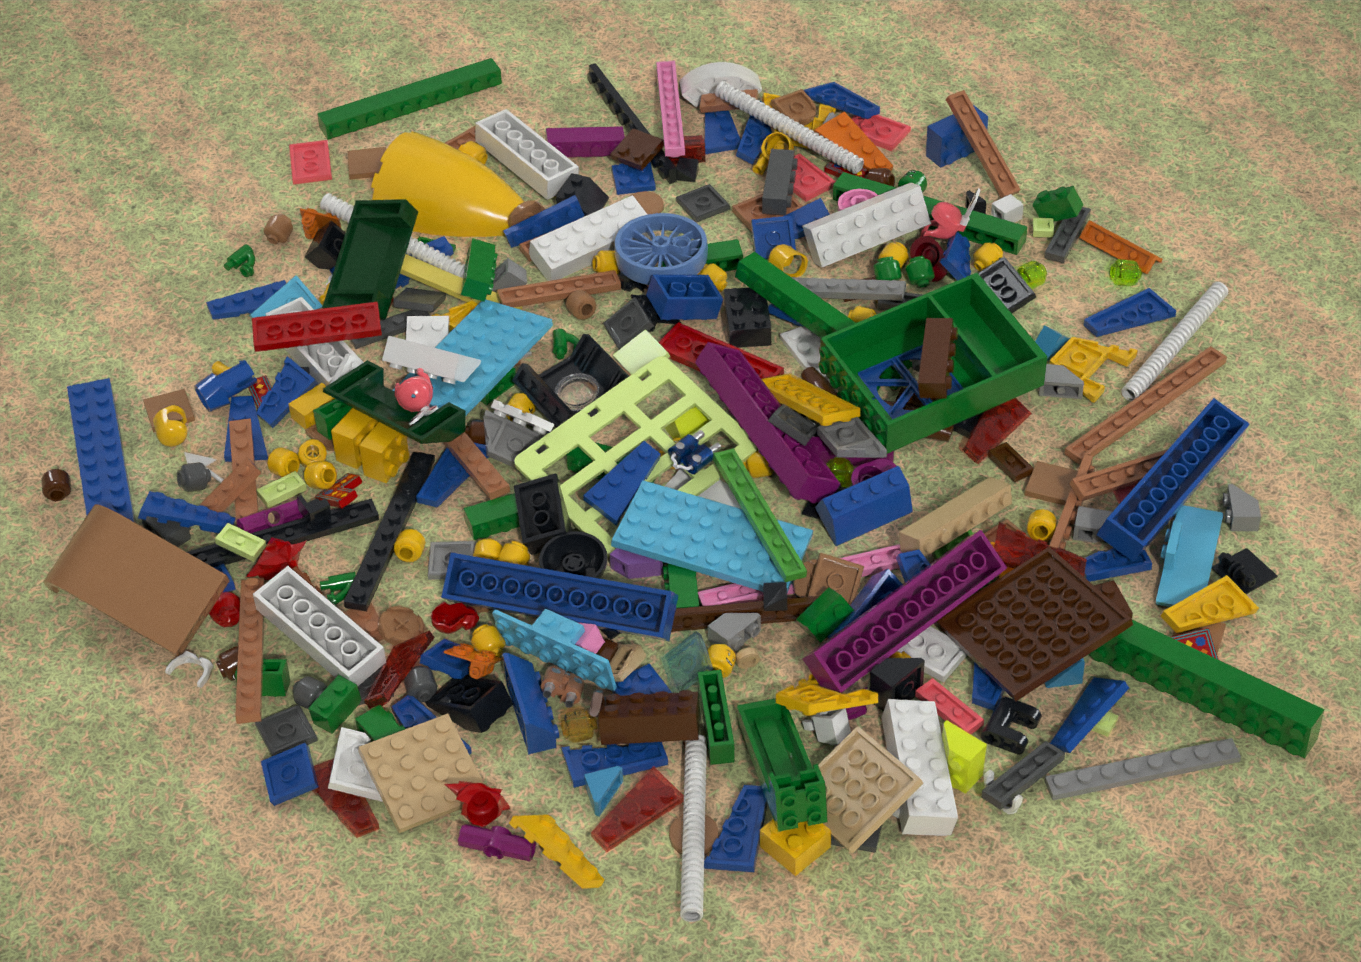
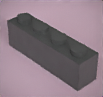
[762,149,798,215]

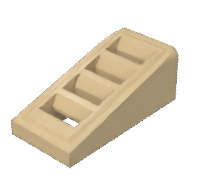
[610,644,646,682]

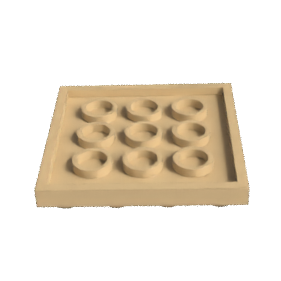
[358,714,484,833]
[818,726,924,854]

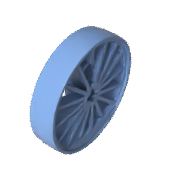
[614,213,708,285]

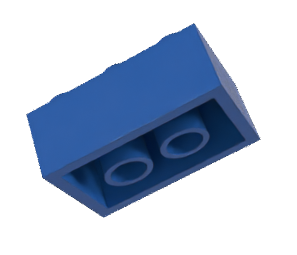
[926,105,988,168]
[646,274,724,320]

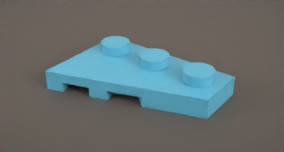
[249,275,323,319]

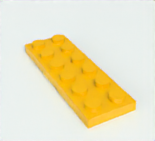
[762,373,860,426]

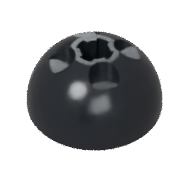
[539,531,607,579]

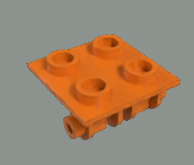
[300,208,342,239]
[444,643,502,679]

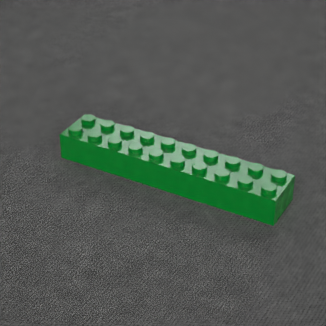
[1088,620,1325,759]

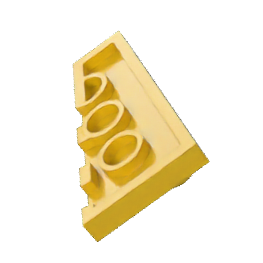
[1160,575,1259,633]
[509,814,605,889]

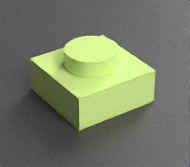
[1033,218,1054,238]
[1092,712,1118,737]

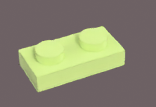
[257,471,307,508]
[215,523,266,562]

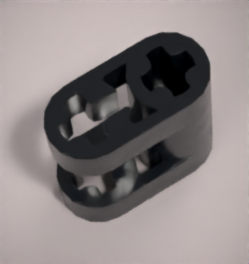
[981,697,1042,755]

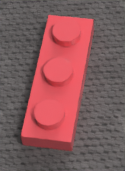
[915,678,984,734]

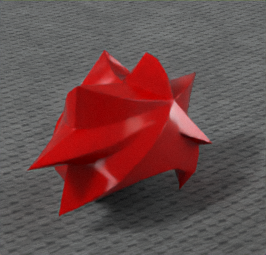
[246,537,307,580]
[444,781,510,827]

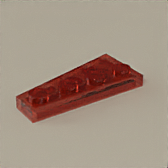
[962,398,1032,464]
[994,522,1087,577]
[364,630,435,709]
[311,758,380,838]
[591,766,684,853]

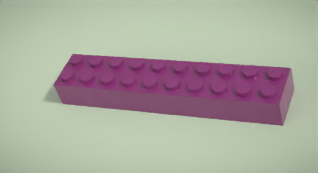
[695,342,840,503]
[802,530,1007,693]

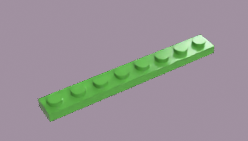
[713,448,807,582]

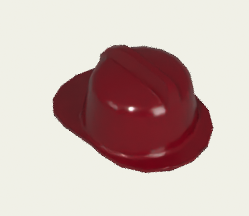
[910,236,948,282]

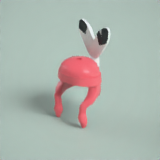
[920,188,980,239]
[395,368,438,425]

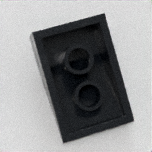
[514,473,572,555]
[425,676,514,733]

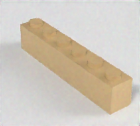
[899,477,1012,557]

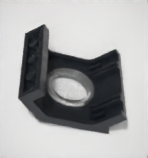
[512,334,629,428]

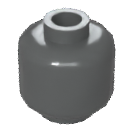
[177,462,211,492]
[404,666,437,702]
[293,676,327,710]

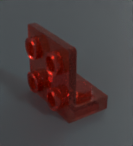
[668,135,706,164]

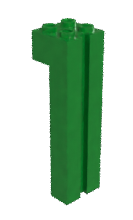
[737,698,828,832]

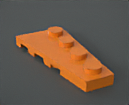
[814,111,893,172]

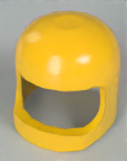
[761,132,794,159]
[768,244,808,278]
[153,405,187,447]

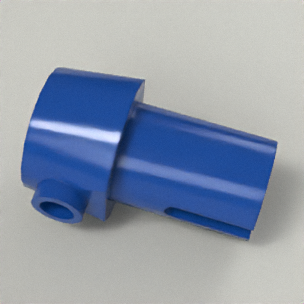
[194,360,257,412]

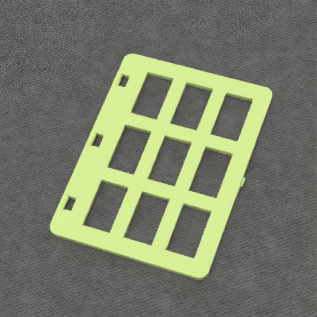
[515,356,758,557]

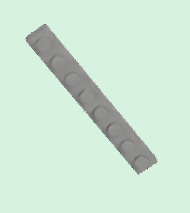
[1045,738,1241,800]

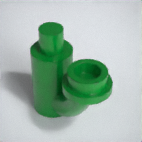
[224,244,255,277]
[552,328,579,360]
[320,571,356,607]

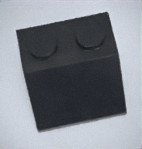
[556,173,609,216]
[305,221,346,270]
[869,658,925,712]

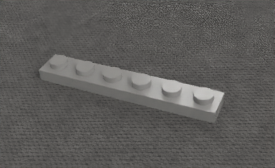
[792,277,906,301]

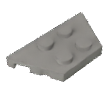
[483,410,547,469]
[817,417,887,458]

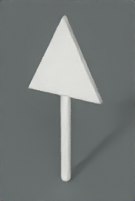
[184,452,224,483]

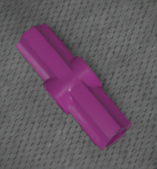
[236,499,303,533]
[458,824,537,862]

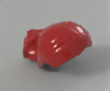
[209,591,240,627]
[431,602,479,634]

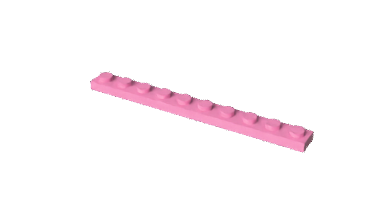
[656,61,685,158]
[698,544,903,606]

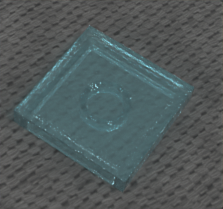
[661,631,713,693]

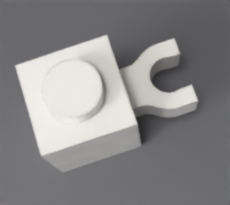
[802,708,851,745]

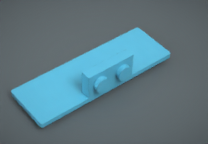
[1155,505,1223,607]
[492,609,617,691]

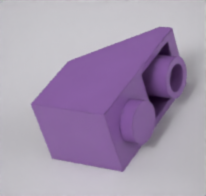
[610,548,663,579]

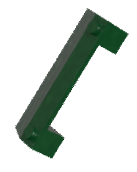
[322,199,418,320]
[323,360,466,444]

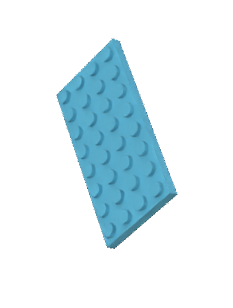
[393,299,553,416]
[611,480,813,593]

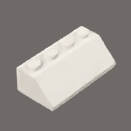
[382,336,481,384]

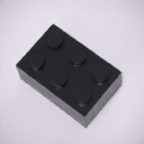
[724,287,772,348]

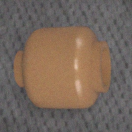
[264,214,293,244]
[566,290,596,320]

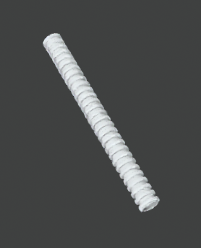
[715,81,864,174]
[320,193,465,278]
[1121,282,1228,401]
[680,735,707,922]

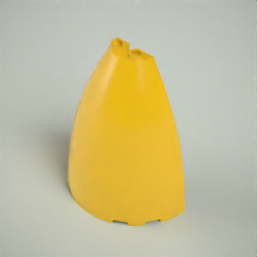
[370,131,525,237]

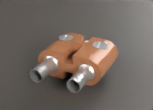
[541,666,585,708]

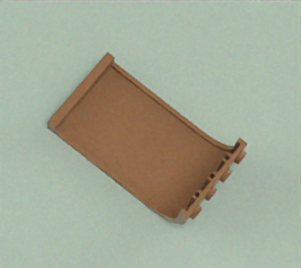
[43,504,230,657]

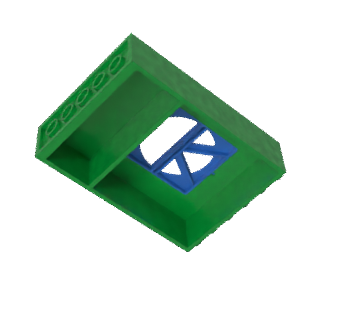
[818,273,1047,454]

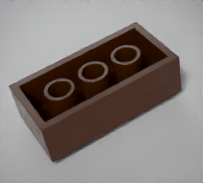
[598,690,701,745]

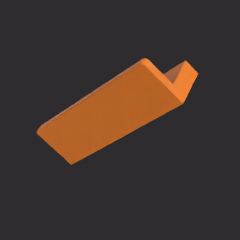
[1079,220,1163,274]

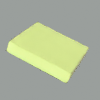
[613,329,670,380]

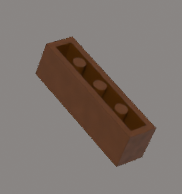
[918,318,958,398]

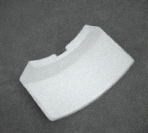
[679,62,762,107]

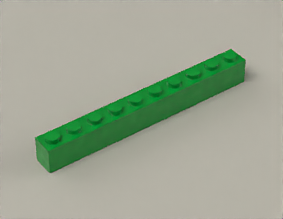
[317,58,502,140]
[833,172,1027,255]
[735,252,913,390]

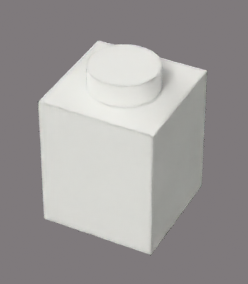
[991,194,1023,223]

